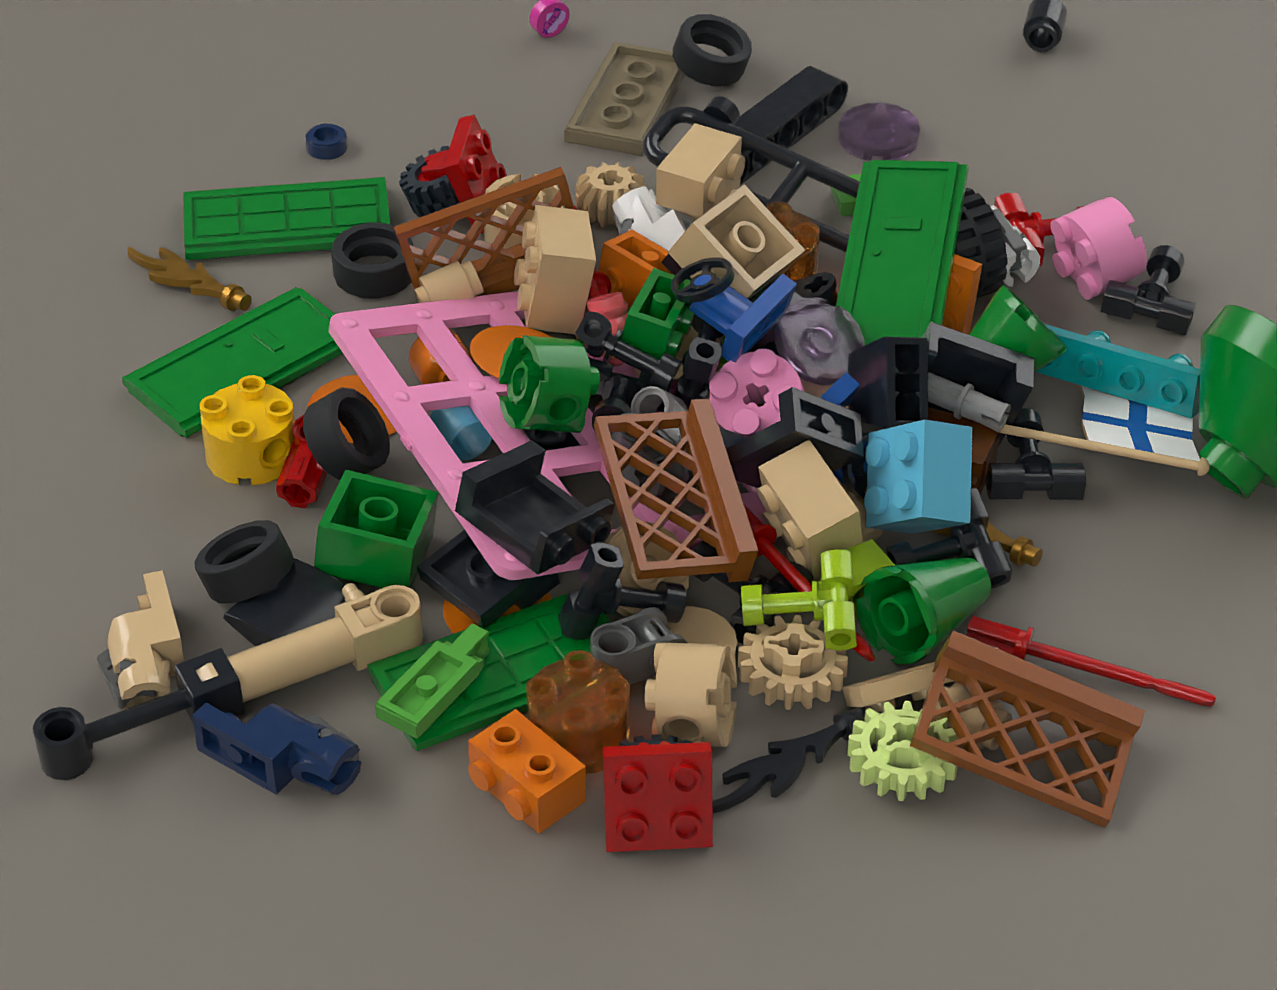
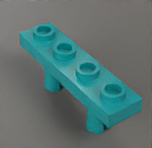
[1037,324,1200,418]

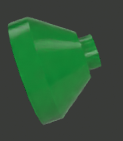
[1198,305,1277,499]

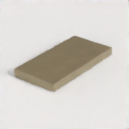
[564,42,685,156]

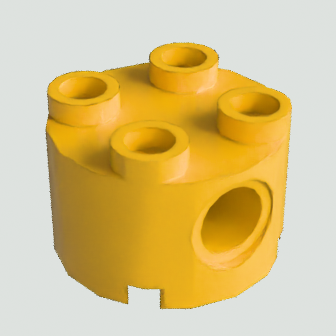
[200,375,295,485]

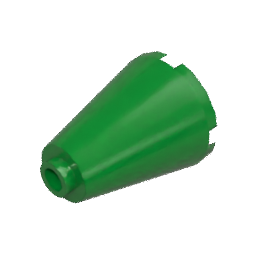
[969,285,1068,373]
[856,558,991,664]

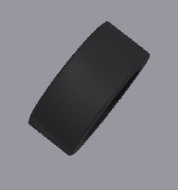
[672,14,752,86]
[331,222,415,298]
[303,387,390,480]
[194,520,294,604]

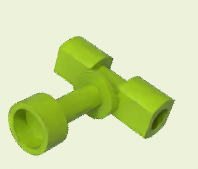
[741,550,857,650]

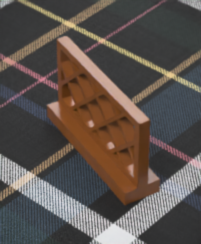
[393,167,574,303]
[594,399,758,582]
[910,630,1145,828]

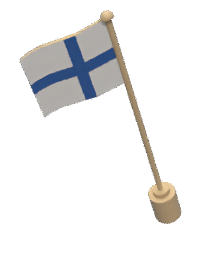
[797,367,1210,476]

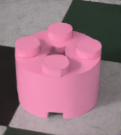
[1051,197,1147,300]
[709,349,804,437]

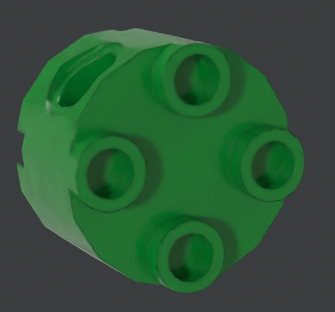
[499,335,600,433]

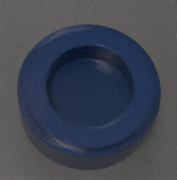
[306,123,348,160]

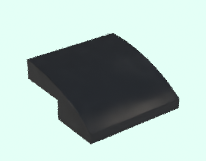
[223,558,345,646]

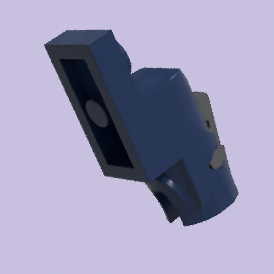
[192,703,361,795]

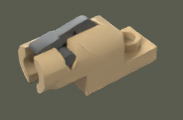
[97,570,184,710]

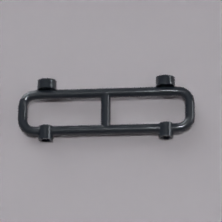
[643,96,860,253]

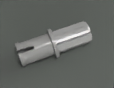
[928,372,1011,433]

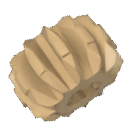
[575,162,646,228]

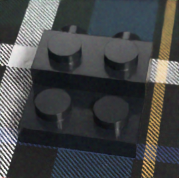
[417,529,560,629]

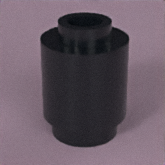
[1023,0,1067,52]

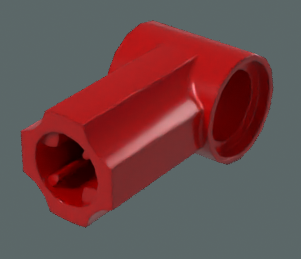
[276,415,327,508]

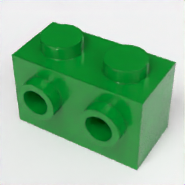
[621,268,694,360]

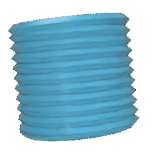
[430,406,492,461]

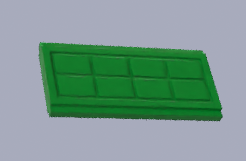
[829,160,969,354]
[183,177,390,260]
[122,287,343,438]
[367,589,611,751]

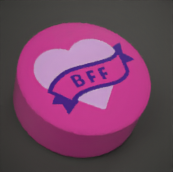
[529,0,569,38]

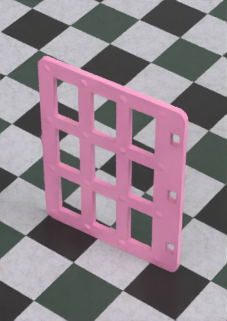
[329,291,766,580]

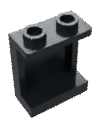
[922,322,1034,447]
[719,387,864,488]
[455,440,615,575]

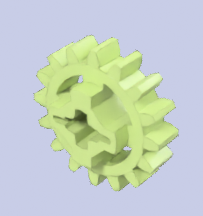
[847,701,959,801]

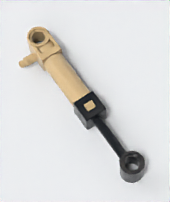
[33,583,423,780]

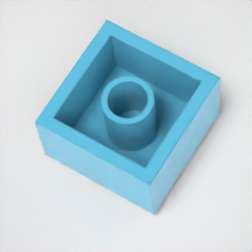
[864,420,972,534]

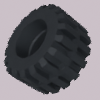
[954,188,1008,298]

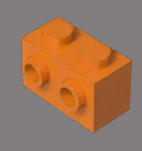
[599,229,672,308]
[468,709,586,834]

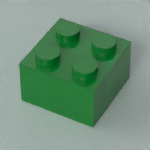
[314,470,439,589]

